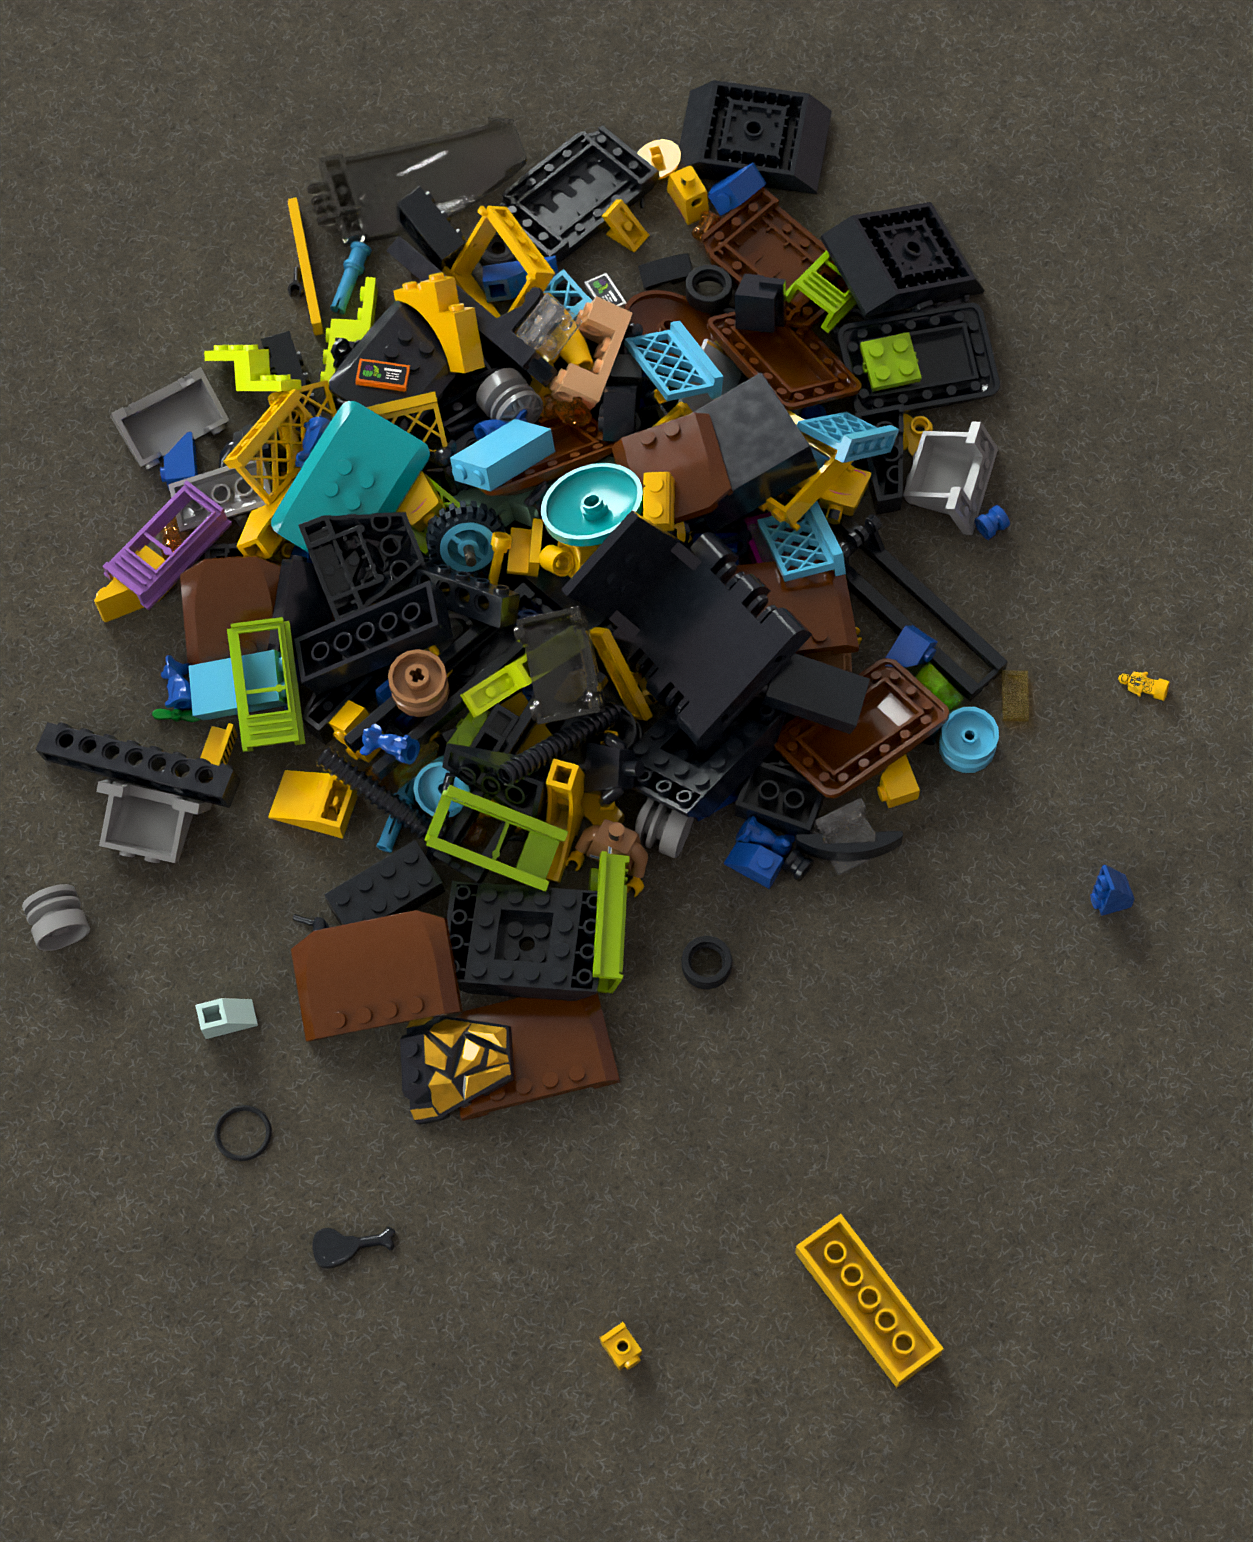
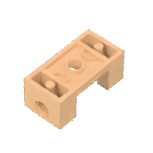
[549,296,633,413]

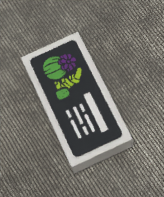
[584,273,626,309]

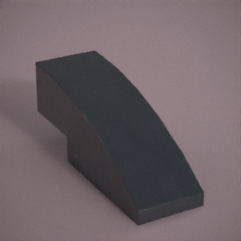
[469,703,519,752]

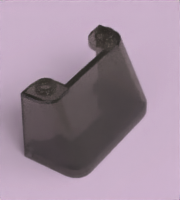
[514,606,606,725]

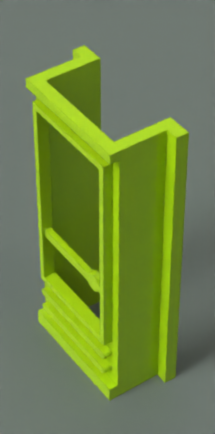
[786,250,857,333]
[227,617,306,752]
[425,785,568,892]
[589,851,630,993]

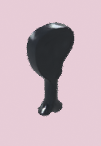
[312,1227,395,1269]

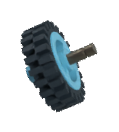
[426,501,506,578]

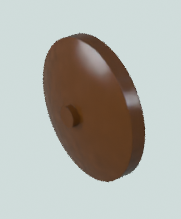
[624,290,716,369]

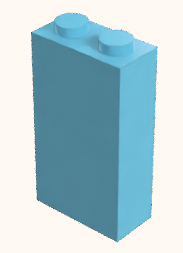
[450,419,555,491]
[189,650,288,720]

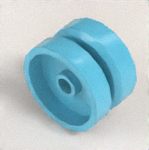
[939,707,999,773]
[414,755,475,817]

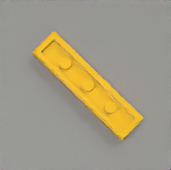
[588,627,653,721]

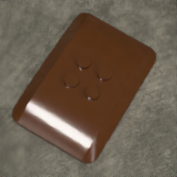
[707,311,861,411]
[477,411,616,496]
[774,658,949,798]

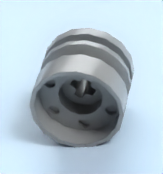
[476,368,543,424]
[635,797,694,859]
[22,884,90,951]

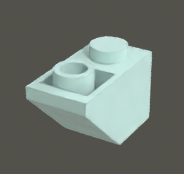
[196,998,258,1039]

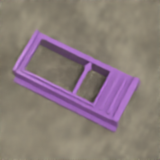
[103,480,232,610]

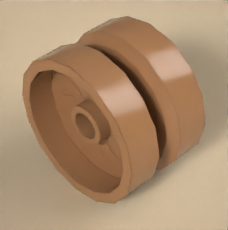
[388,649,450,717]

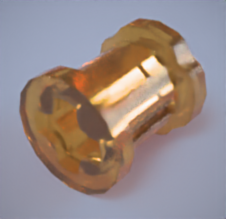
[691,211,721,242]

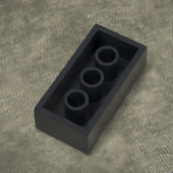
[324,840,445,925]

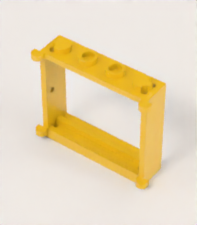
[442,206,555,342]
[758,410,855,532]

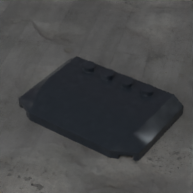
[500,126,660,262]

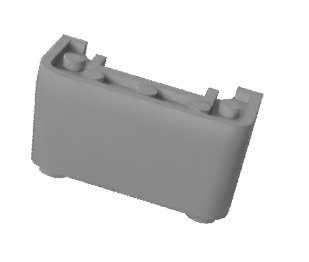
[110,367,230,469]

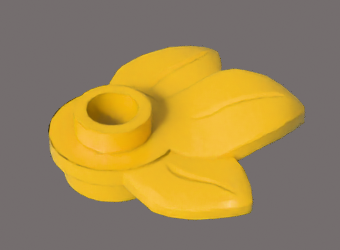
[903,414,933,456]

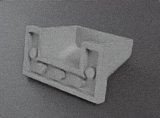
[903,421,998,535]
[96,778,212,863]

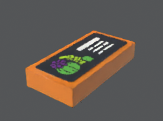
[356,358,410,392]

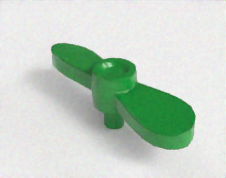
[152,708,200,722]

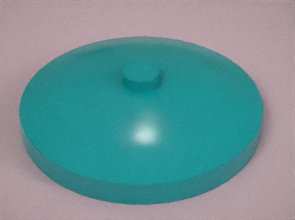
[541,463,643,547]

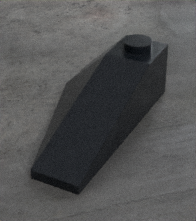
[442,743,551,819]

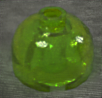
[915,662,964,711]

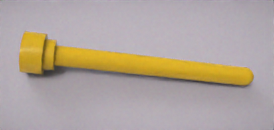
[488,532,513,585]

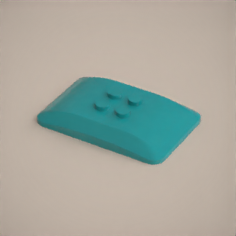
[271,401,430,553]

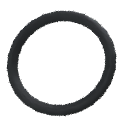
[214,1105,272,1161]

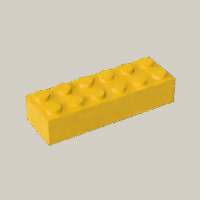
[795,1214,944,1388]

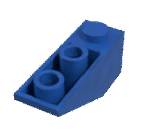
[483,256,559,303]
[1090,865,1135,916]

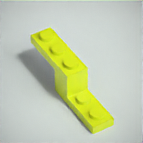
[320,277,378,396]
[204,344,302,391]
[460,622,592,717]

